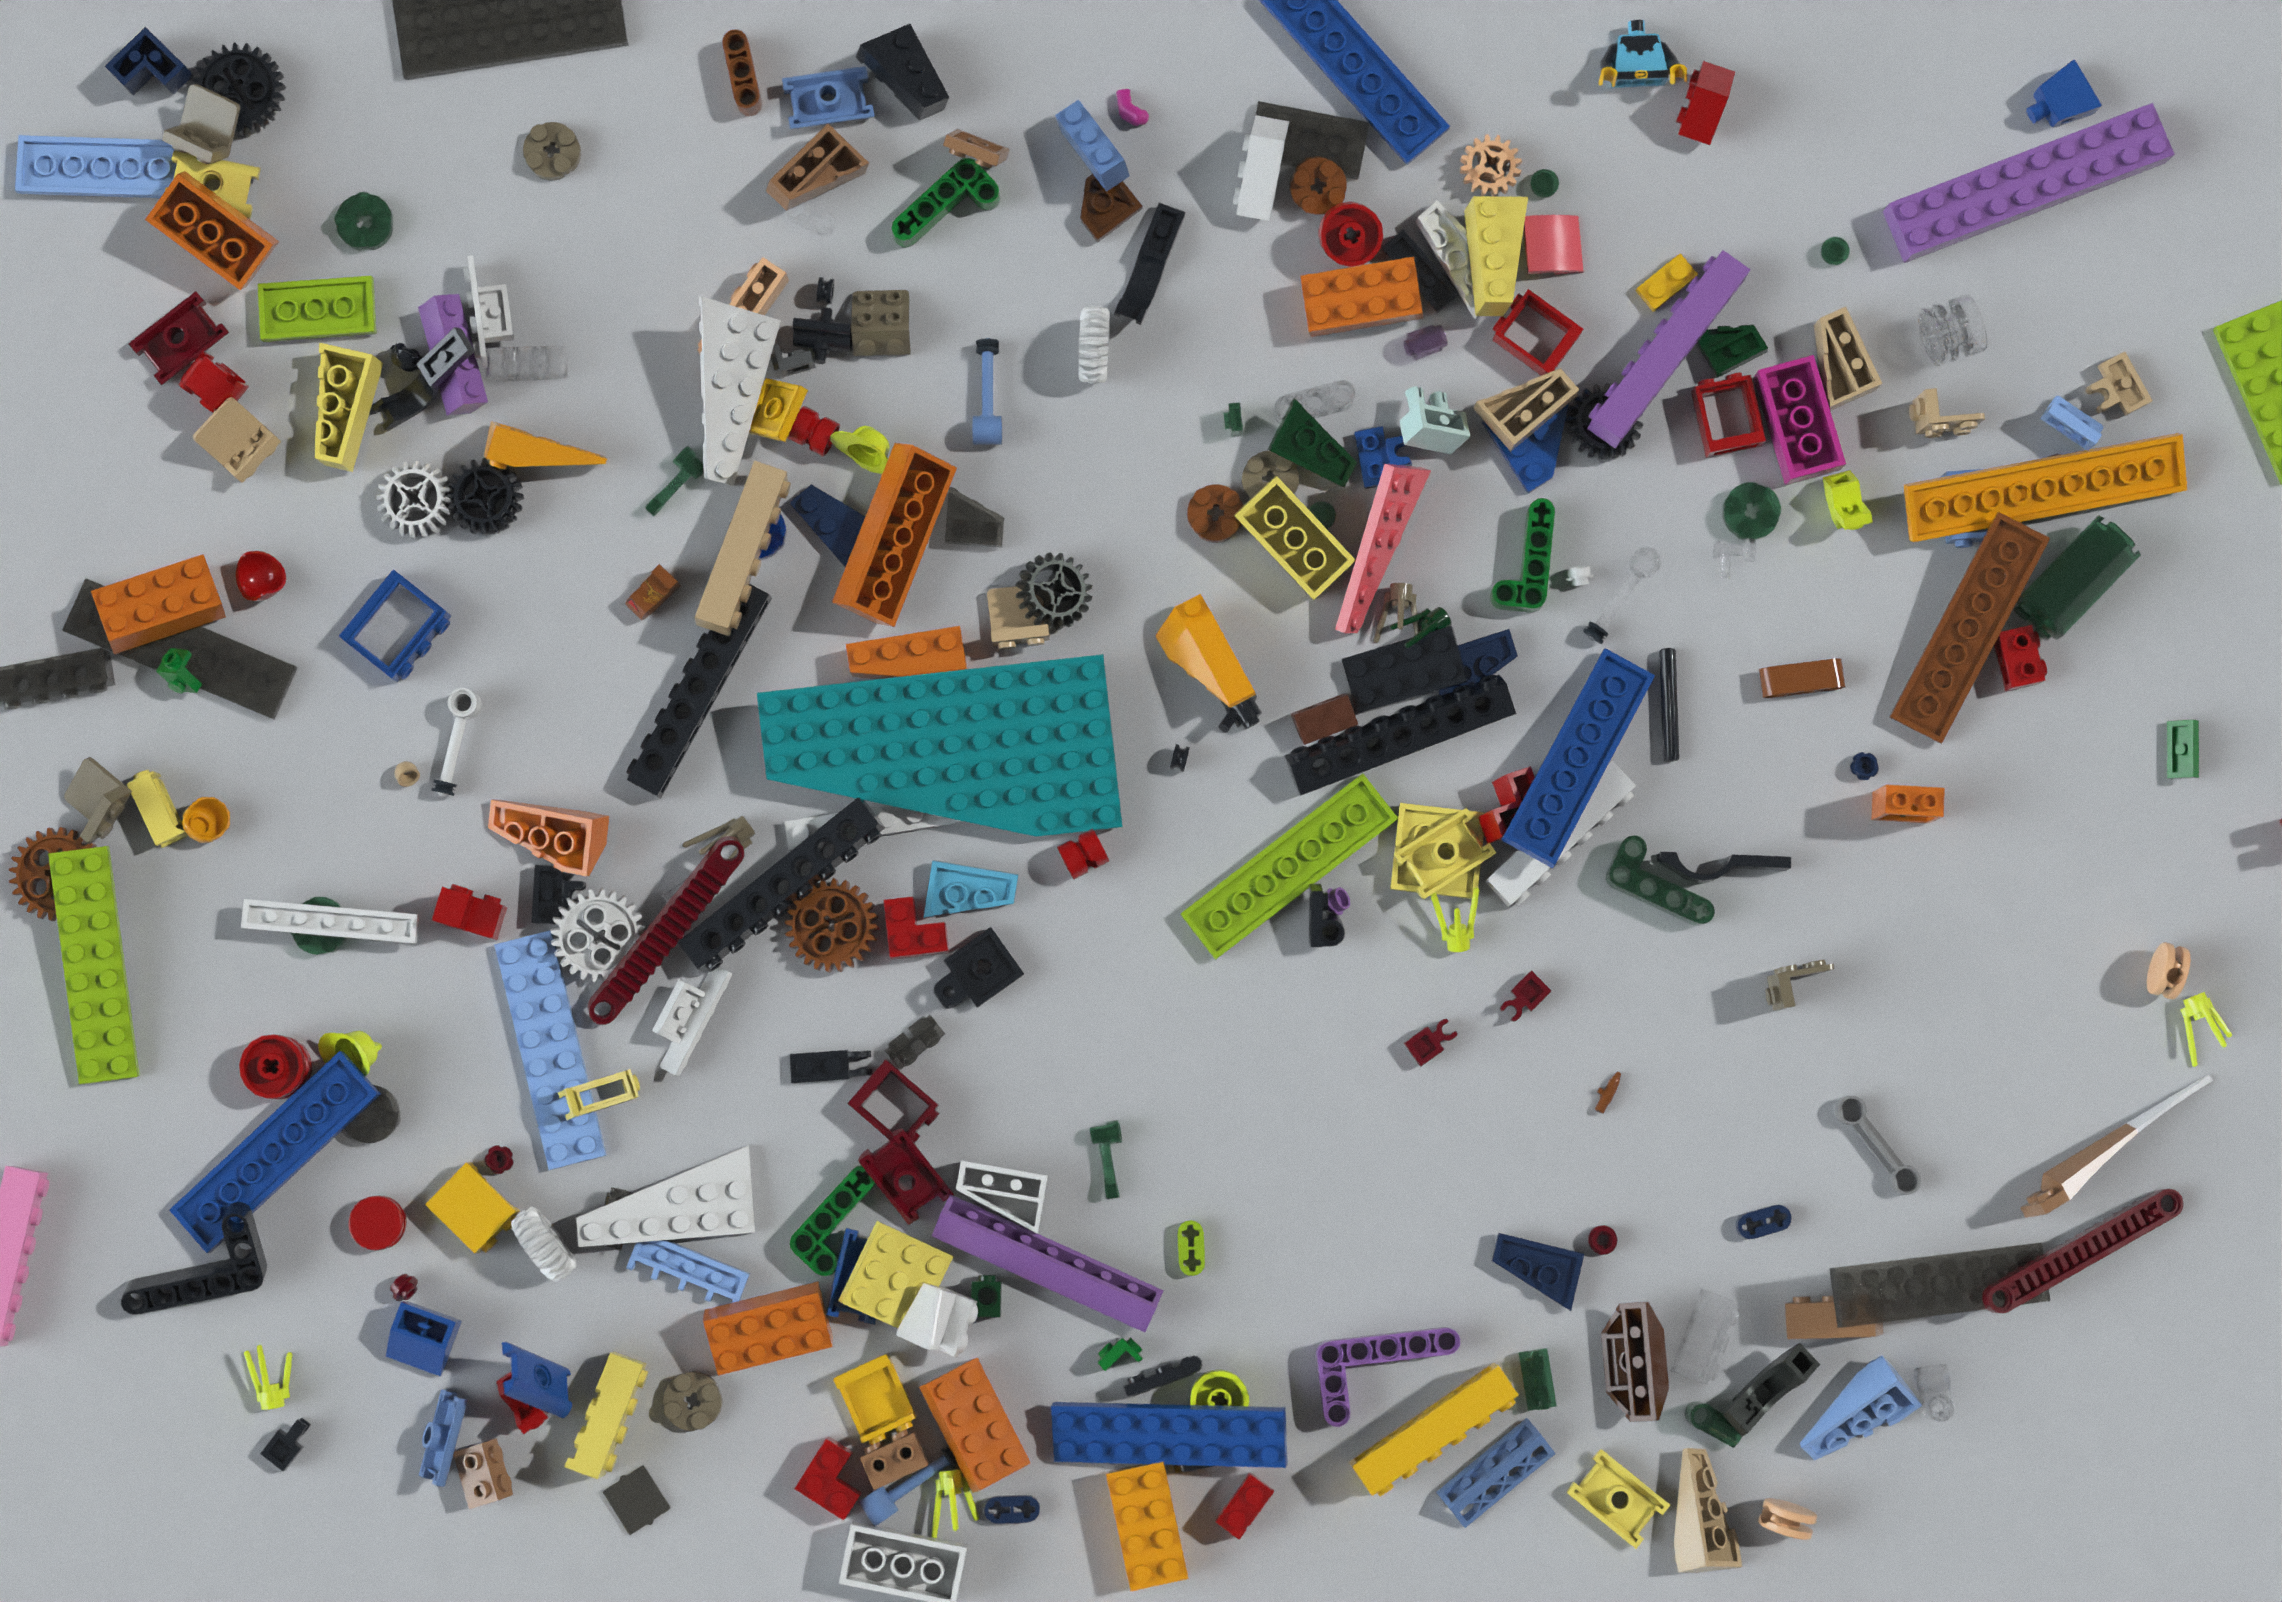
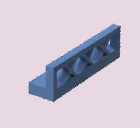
[1436,1418,1555,1528]

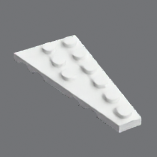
[699,296,781,486]
[576,1145,755,1247]

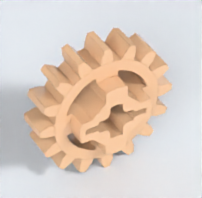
[1460,134,1522,196]

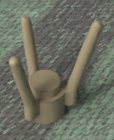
[1374,583,1420,643]
[682,816,756,859]

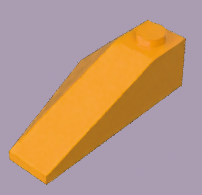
[484,421,607,470]
[1155,594,1256,708]

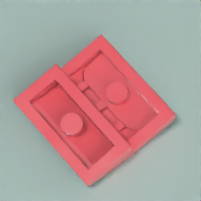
[1523,215,1584,275]

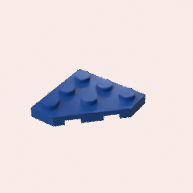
[1481,403,1569,494]

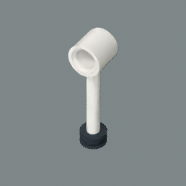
[431,688,482,797]

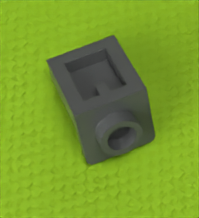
[770,343,816,378]

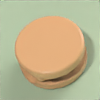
[2147,942,2191,1000]
[1758,1498,1817,1540]

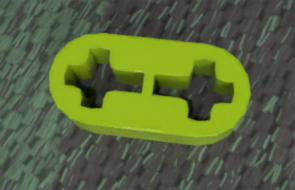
[1177,1220,1205,1276]

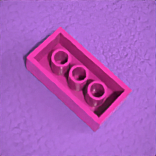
[1753,355,1846,485]

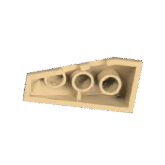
[1674,1448,1742,1573]

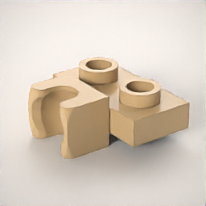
[2085,351,2153,416]

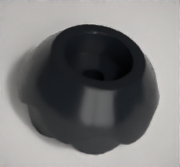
[390,343,423,372]

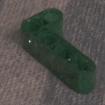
[1606,835,1715,926]

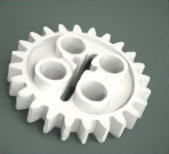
[550,887,645,982]

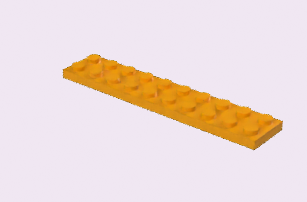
[1903,433,2187,542]

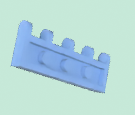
[626,1240,751,1303]

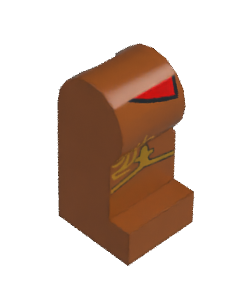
[625,564,681,620]

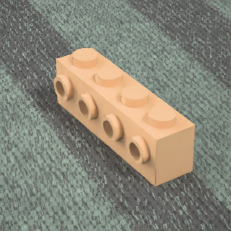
[697,257,789,354]

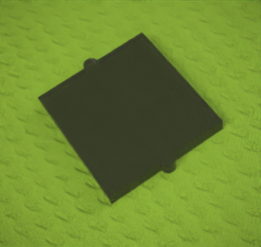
[603,1465,671,1535]

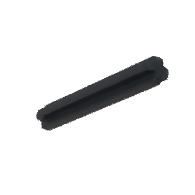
[1659,648,1680,762]

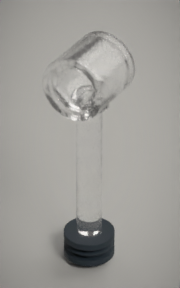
[1583,546,1661,644]

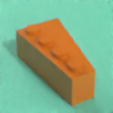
[846,626,967,679]

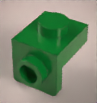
[156,648,202,694]
[1097,1337,1143,1371]

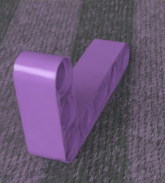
[1316,1327,1460,1427]

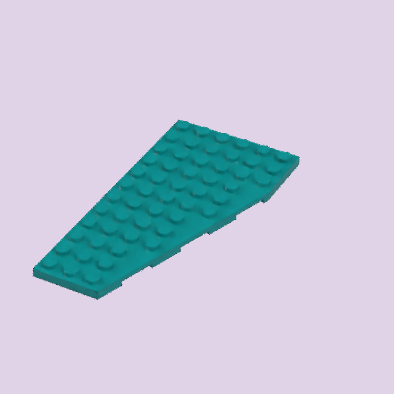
[757,654,1123,837]

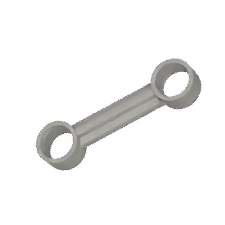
[1834,1096,1921,1195]

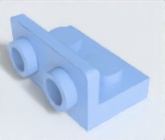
[2040,395,2103,450]

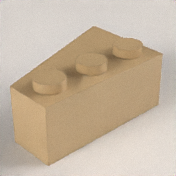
[1814,307,1882,411]
[1473,368,1579,452]

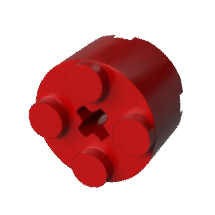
[178,351,249,413]

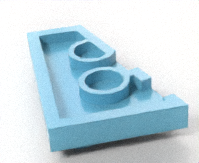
[923,860,1019,918]

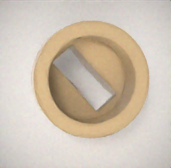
[395,761,420,787]

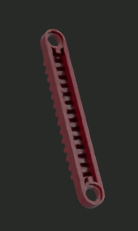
[587,836,744,1025]
[1982,1189,2184,1314]

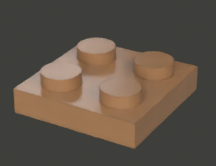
[943,129,1010,168]

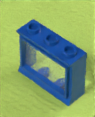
[339,569,452,683]

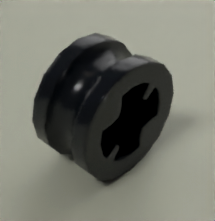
[816,277,835,304]
[1170,744,1190,772]

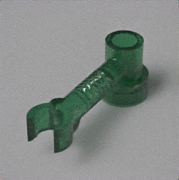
[645,446,704,516]
[1090,1120,1122,1199]

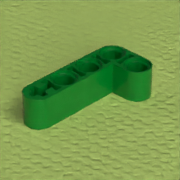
[891,158,1000,247]
[1490,498,1555,613]
[790,1165,876,1276]

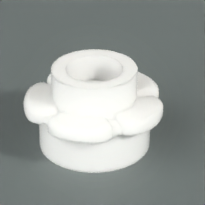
[1565,565,1594,586]

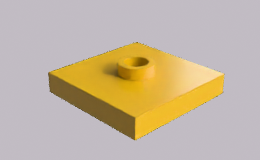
[749,378,808,442]

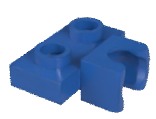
[1355,426,1412,489]

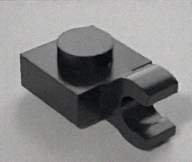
[260,1418,311,1472]

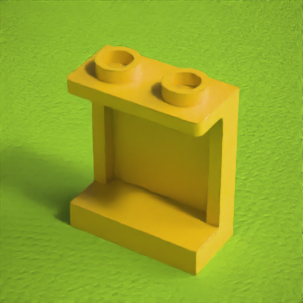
[425,1162,520,1254]
[833,1353,917,1446]

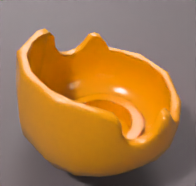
[182,797,230,843]

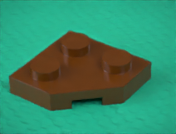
[1080,174,1143,242]

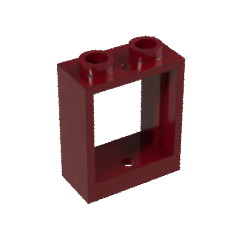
[847,1059,940,1144]

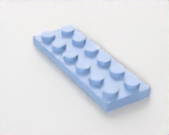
[15,135,177,198]

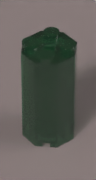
[2014,515,2141,641]

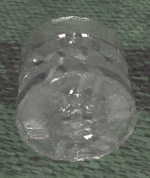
[1918,294,1987,366]

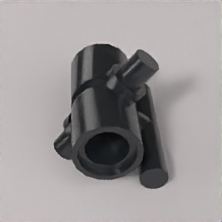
[793,307,852,364]

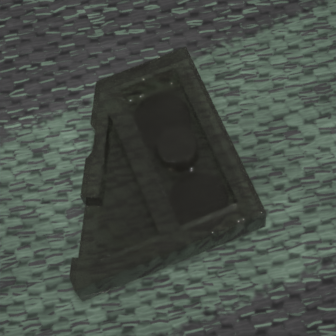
[945,487,1005,548]

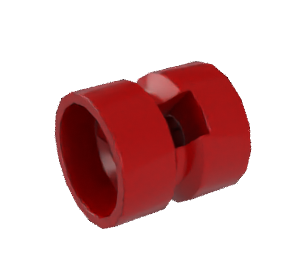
[787,406,840,457]
[1057,828,1110,880]

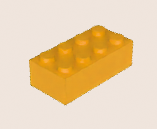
[1106,1462,1189,1591]

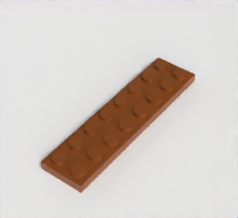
[1889,512,2050,744]

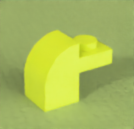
[1823,470,1873,530]

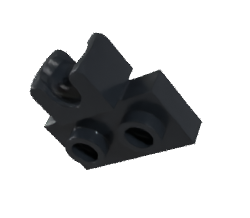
[531,865,587,924]

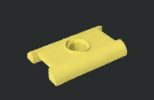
[165,150,261,219]
[1394,808,1497,899]
[1567,1449,1670,1549]

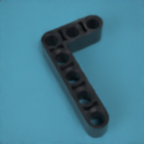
[121,1202,267,1315]

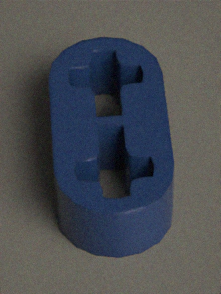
[1735,1205,1792,1239]
[984,1495,1040,1524]

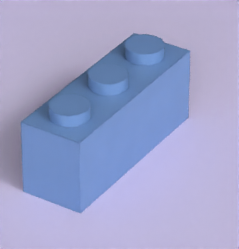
[1055,100,1130,192]

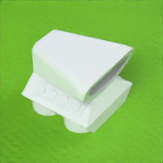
[896,1283,978,1357]

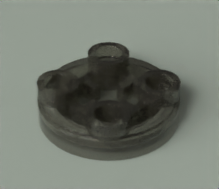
[344,1085,401,1143]

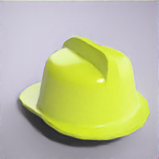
[830,426,890,474]
[318,1031,382,1076]

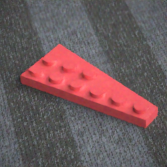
[1335,464,1431,633]

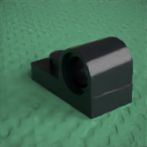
[1309,884,1345,947]

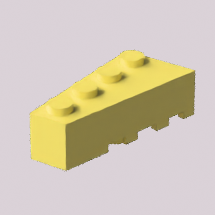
[1464,196,1528,316]
[315,343,384,472]
[564,1352,649,1479]

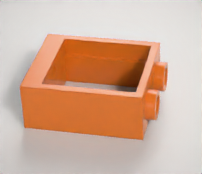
[1871,784,1945,824]

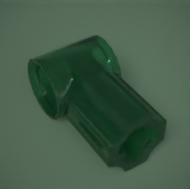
[1685,1401,1742,1448]

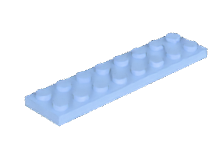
[494,930,607,1170]

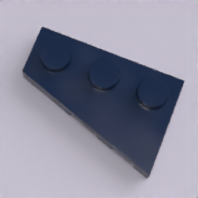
[1437,629,1518,696]

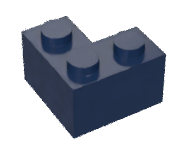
[105,27,194,95]

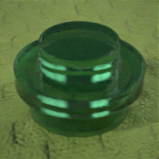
[1530,169,1559,198]
[1821,237,1850,265]
[1309,501,1336,529]

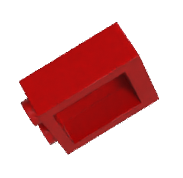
[1492,289,1584,376]
[1691,372,1766,458]

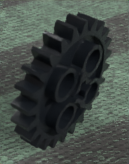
[192,43,286,136]

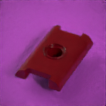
[128,291,230,386]
[858,1128,954,1225]

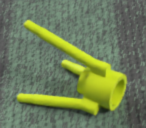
[1430,887,1479,952]
[2180,992,2232,1067]
[244,1345,293,1410]
[931,1470,979,1538]

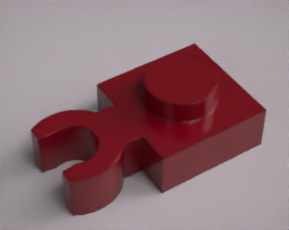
[1499,970,1552,1022]
[1403,1019,1458,1067]

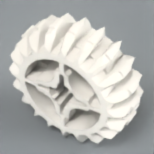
[1078,306,1110,384]
[376,461,455,539]
[511,1207,576,1282]

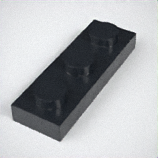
[1382,229,1459,313]

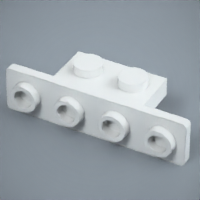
[463,255,514,368]
[652,967,732,1077]

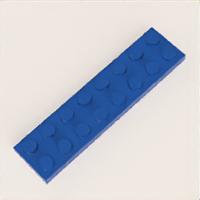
[1259,0,1450,165]
[1501,648,1655,868]
[169,1051,381,1253]
[1051,1402,1288,1468]

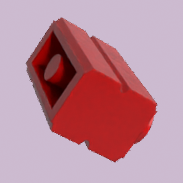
[1215,1472,1274,1540]

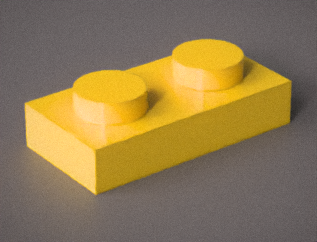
[1635,253,1699,312]

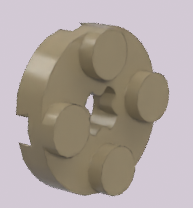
[523,122,581,180]
[1242,450,1299,499]
[663,1371,723,1431]

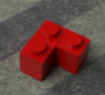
[1676,61,1735,145]
[1478,766,1535,843]
[432,884,508,940]
[884,897,949,960]
[794,1436,862,1521]

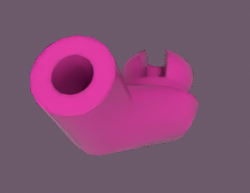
[1116,89,1149,126]

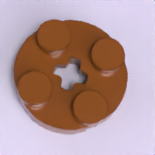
[1289,156,1347,215]
[1187,484,1243,543]

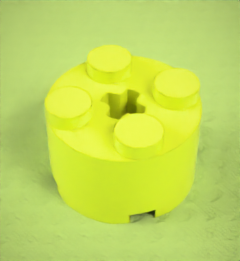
[1190,1369,1249,1406]

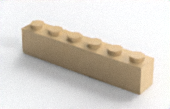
[695,460,791,636]

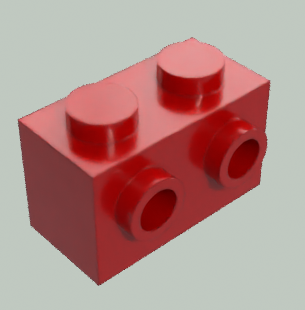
[1994,625,2047,692]

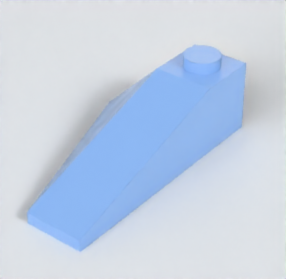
[1799,1355,1922,1460]

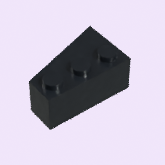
[856,24,949,121]

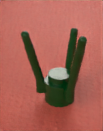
[1390,607,1452,648]

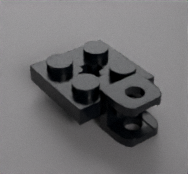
[933,927,1024,1009]

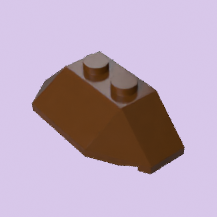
[1601,1302,1669,1422]

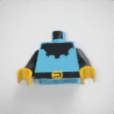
[1598,20,1687,88]

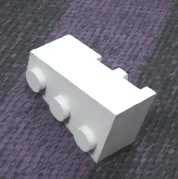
[1233,115,1289,221]
[956,1161,1048,1234]

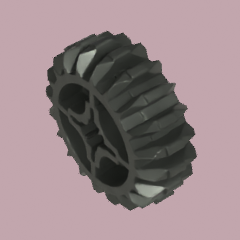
[1015,552,1093,630]

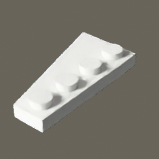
[1415,200,1478,319]

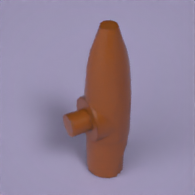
[1595,1071,1621,1114]

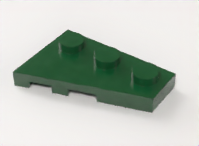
[1268,398,1357,488]

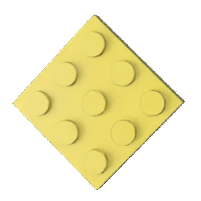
[1390,803,1485,899]
[838,1221,954,1328]

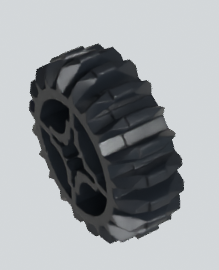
[1565,384,1643,461]
[445,458,524,536]

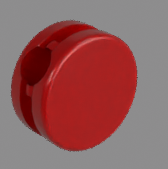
[348,1196,407,1250]

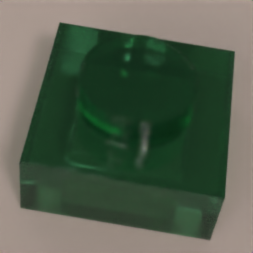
[1223,402,1243,437]

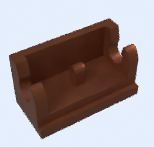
[1290,693,1359,745]

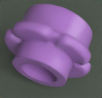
[1326,887,1350,915]

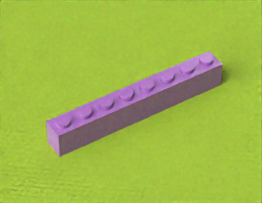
[1587,250,1751,449]
[932,1194,1164,1332]

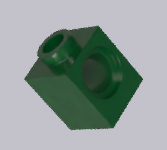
[971,1275,1002,1317]

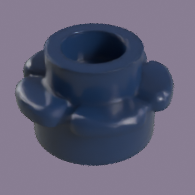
[1850,752,1879,781]

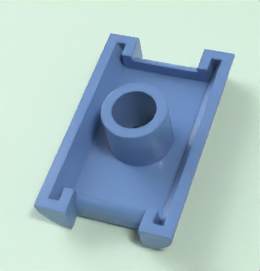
[782,66,875,130]
[419,1389,468,1487]

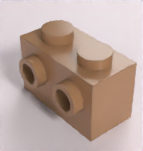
[860,1429,930,1490]
[453,1438,513,1509]

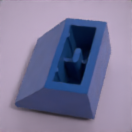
[386,1301,462,1377]

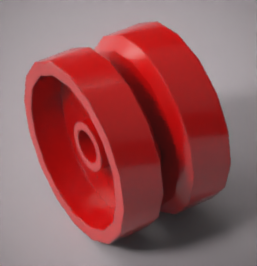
[1318,201,1383,267]
[239,1034,312,1100]

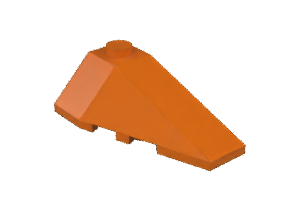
[488,799,609,876]

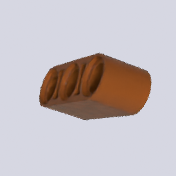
[722,29,762,116]
[1759,658,1845,698]

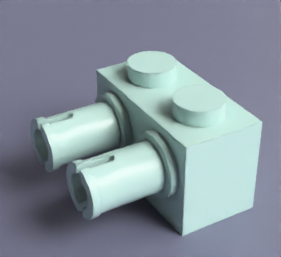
[1400,386,1470,454]

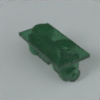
[1518,1348,1557,1411]

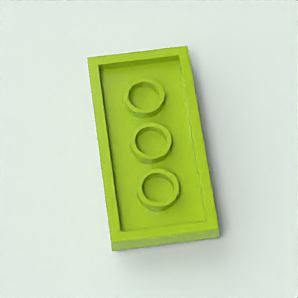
[257,276,377,342]

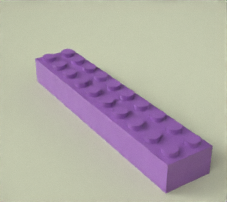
[1883,103,2175,263]

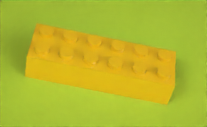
[1349,1363,1519,1497]

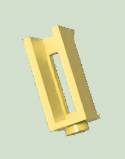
[127,770,188,848]
[558,1069,640,1120]

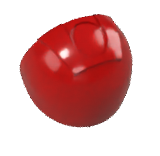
[235,551,286,601]

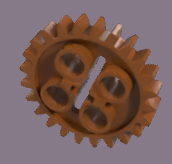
[9,827,97,921]
[784,878,879,973]

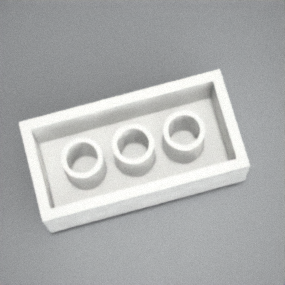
[839,1521,968,1602]

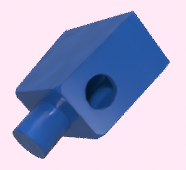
[2026,59,2102,128]

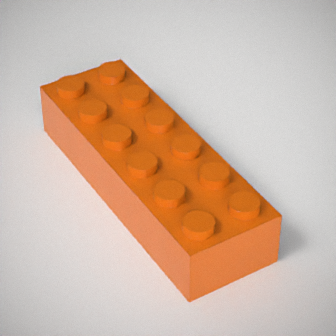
[832,443,957,627]

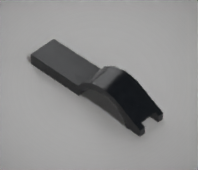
[1114,203,1185,325]
[371,327,475,430]
[1657,852,1791,883]

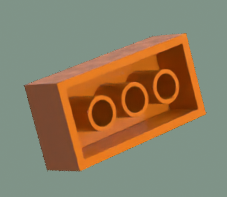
[145,171,279,290]
[1300,257,1424,337]
[91,554,226,654]
[703,1282,833,1376]
[919,1357,1031,1493]

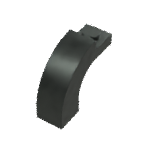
[1722,1343,1820,1436]

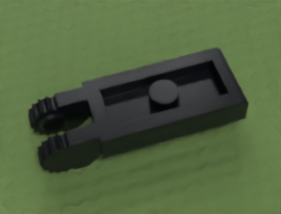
[789,1050,872,1083]
[1124,1356,1203,1398]

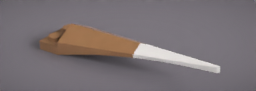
[2020,1074,2213,1218]

